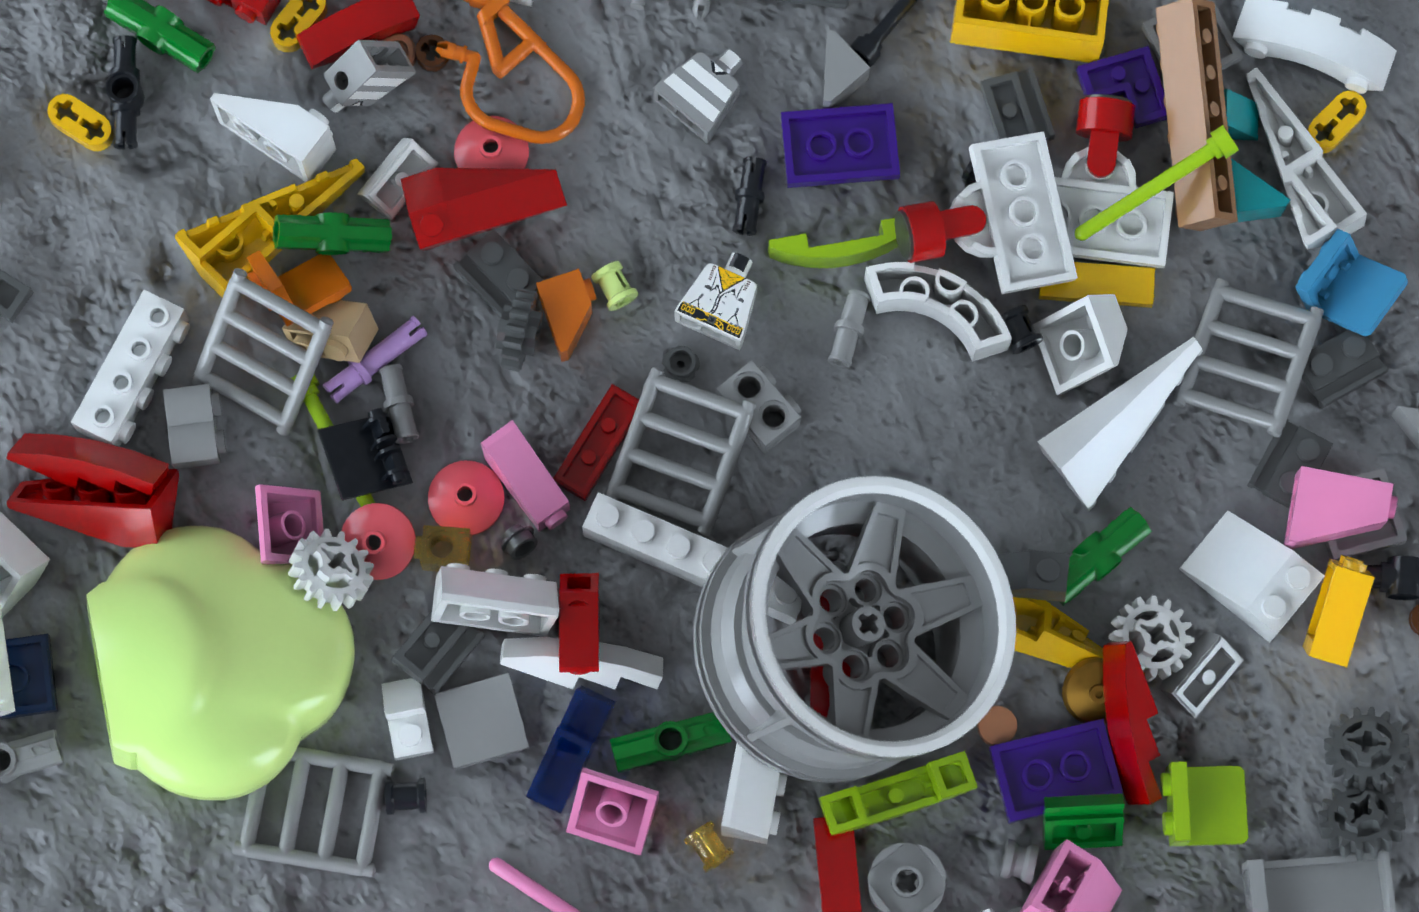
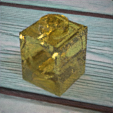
[414,525,472,572]

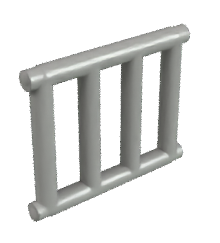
[191,268,334,436]
[1172,278,1324,437]
[606,367,757,536]
[232,747,395,878]

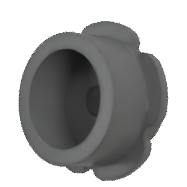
[662,346,700,383]
[501,524,538,560]

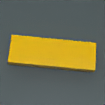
[1039,262,1155,308]

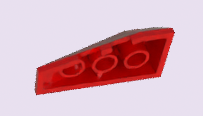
[401,168,567,251]
[6,469,179,548]

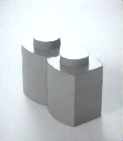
[163,384,227,469]

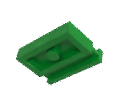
[1042,793,1125,850]

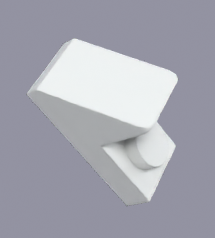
[381,678,434,760]

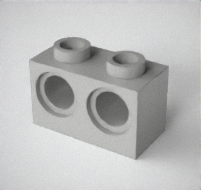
[716,360,801,455]

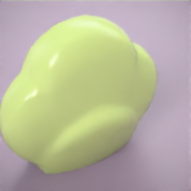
[86,526,355,800]

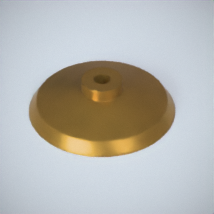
[1062,657,1107,724]

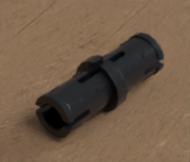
[732,157,767,236]

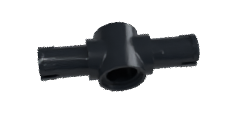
[105,35,145,150]
[1367,556,1419,600]

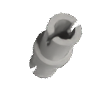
[827,289,871,369]
[378,364,419,444]

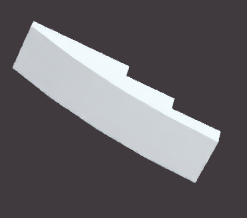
[500,637,663,689]

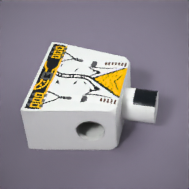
[674,252,757,351]

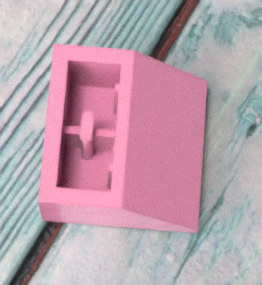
[1020,839,1122,912]

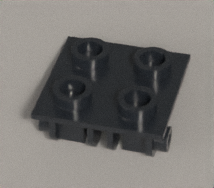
[317,408,413,501]

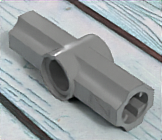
[0,729,64,783]

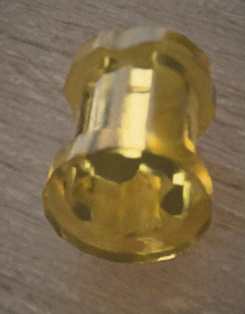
[683,821,734,873]

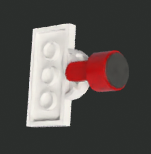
[1055,94,1174,269]
[895,131,1078,294]

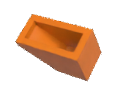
[536,269,597,362]

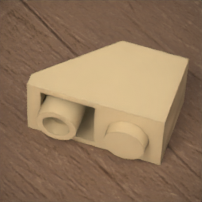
[282,300,379,363]

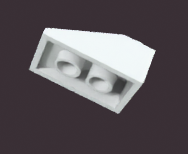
[210,93,336,182]
[1179,511,1325,643]

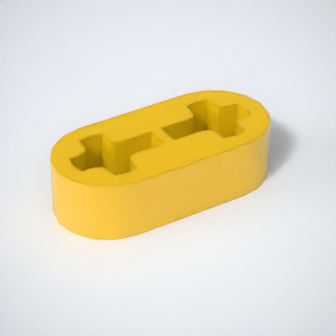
[270,0,328,53]
[1307,90,1367,154]
[47,94,114,151]

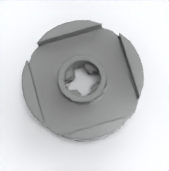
[867,843,946,912]

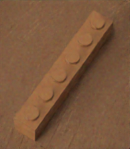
[1156,0,1238,231]

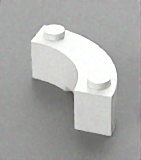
[1232,0,1397,94]
[864,262,1012,362]

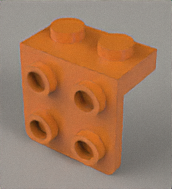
[246,250,352,327]

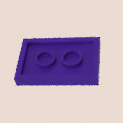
[780,103,900,188]
[989,719,1124,824]

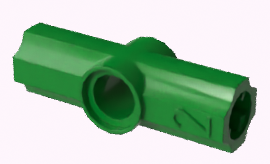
[104,0,216,73]
[273,212,392,255]
[1058,507,1152,606]
[610,712,732,773]

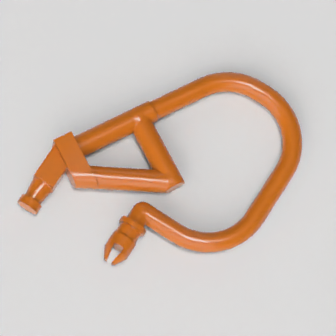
[435,0,585,144]

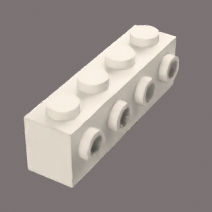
[71,290,190,447]

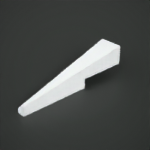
[1246,67,1367,250]
[1037,337,1203,511]

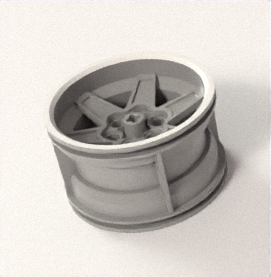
[693,476,1016,783]

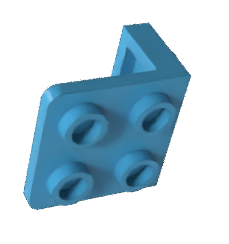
[1295,229,1408,336]

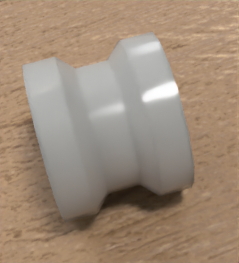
[999,839,1039,884]

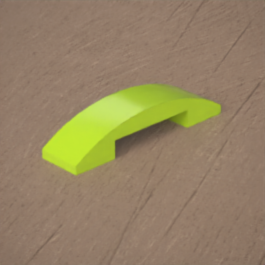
[768,218,898,268]
[818,751,978,836]

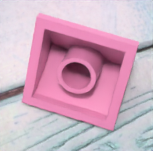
[255,484,324,564]
[566,767,659,856]

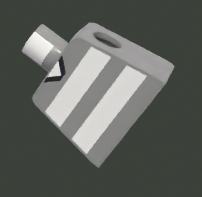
[323,40,416,113]
[654,49,743,144]

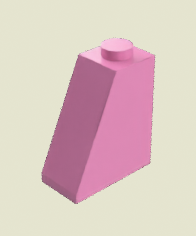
[481,420,570,532]
[1284,466,1398,549]

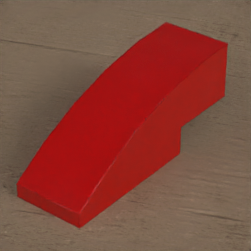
[296,0,420,69]

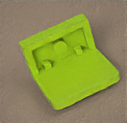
[1160,761,1248,846]

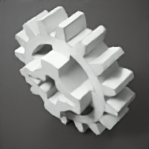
[288,529,374,611]
[1108,595,1194,682]

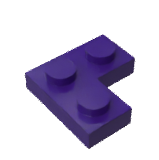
[1076,46,1167,129]

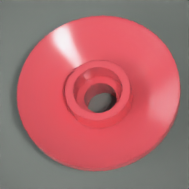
[454,116,529,169]
[428,460,505,536]
[341,503,416,580]

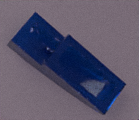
[526,685,616,813]

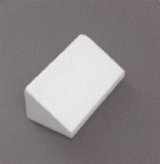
[357,138,438,220]

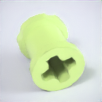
[591,261,639,311]

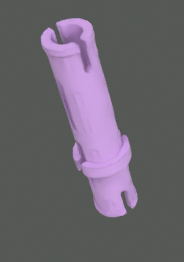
[322,316,428,404]

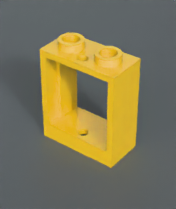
[1302,555,1375,667]

